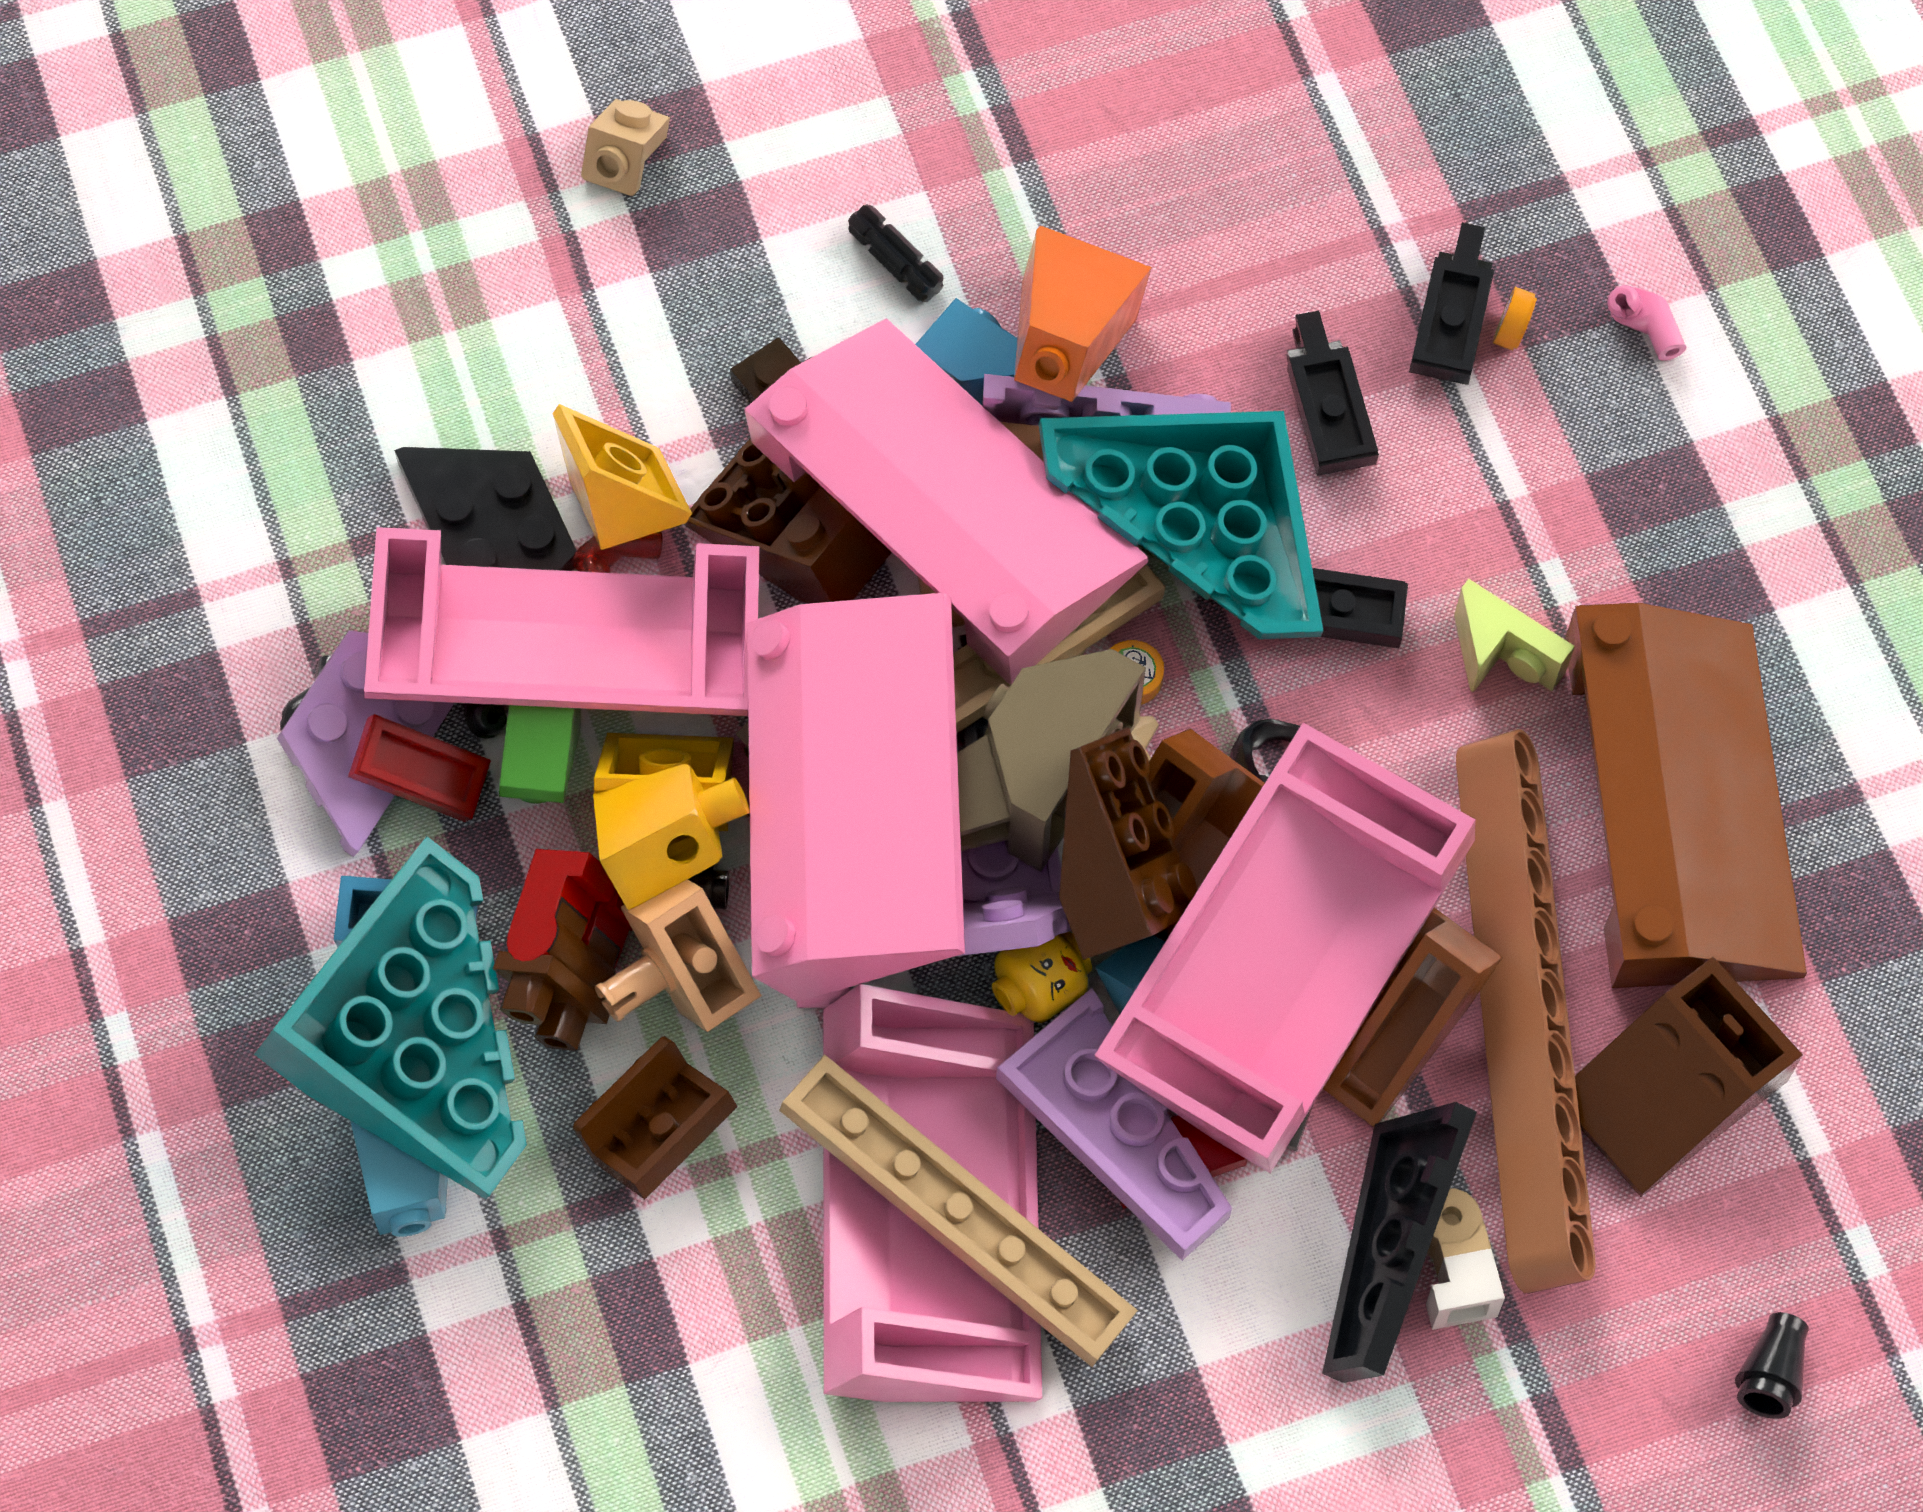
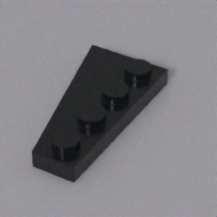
[1322,1102,1477,1383]

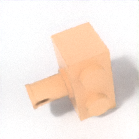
[595,879,762,1032]

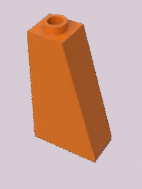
[1014,225,1152,402]

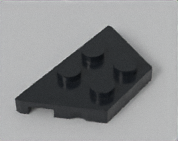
[394,447,579,571]

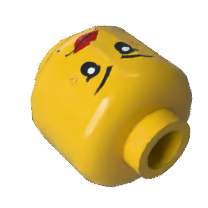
[992,931,1092,1023]

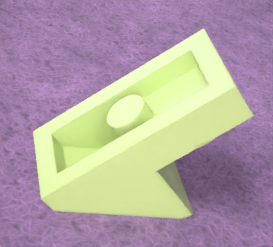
[1454,579,1575,692]

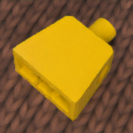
[593,764,750,910]

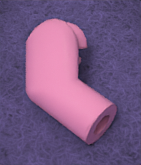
[1607,285,1687,361]

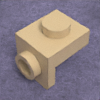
[581,99,670,196]

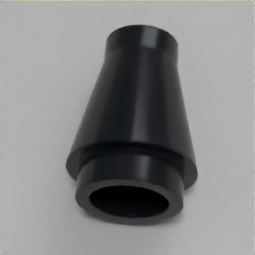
[1735,1312,1809,1419]

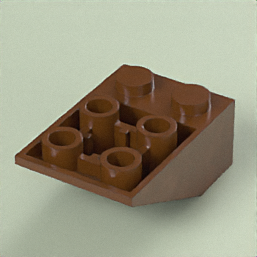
[684,438,892,604]
[1059,727,1197,960]
[1575,957,1803,1197]

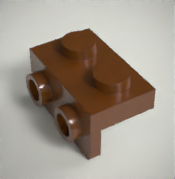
[573,1036,738,1200]

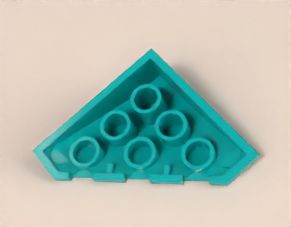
[1038,411,1323,640]
[254,836,527,1199]

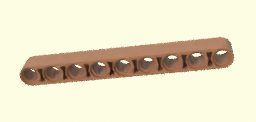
[1456,729,1596,1294]

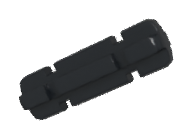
[848,204,944,302]

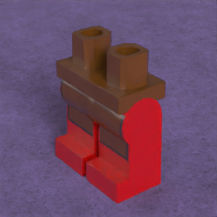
[493,849,633,1051]

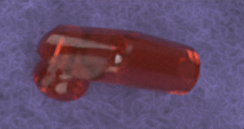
[573,531,663,573]

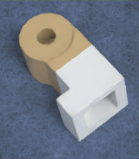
[1426,1188,1505,1330]

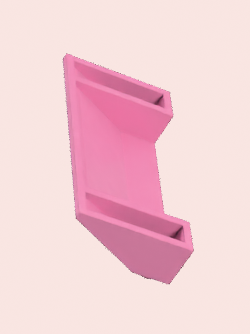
[744,318,1148,685]
[364,527,759,716]
[747,593,965,1002]
[1094,723,1475,1174]
[823,984,1042,1402]

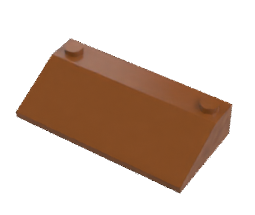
[1565,602,1807,988]
[1148,728,1503,1127]

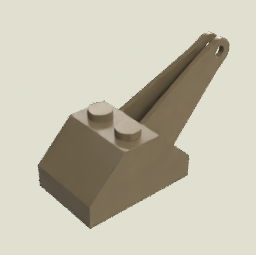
[957,649,1146,872]

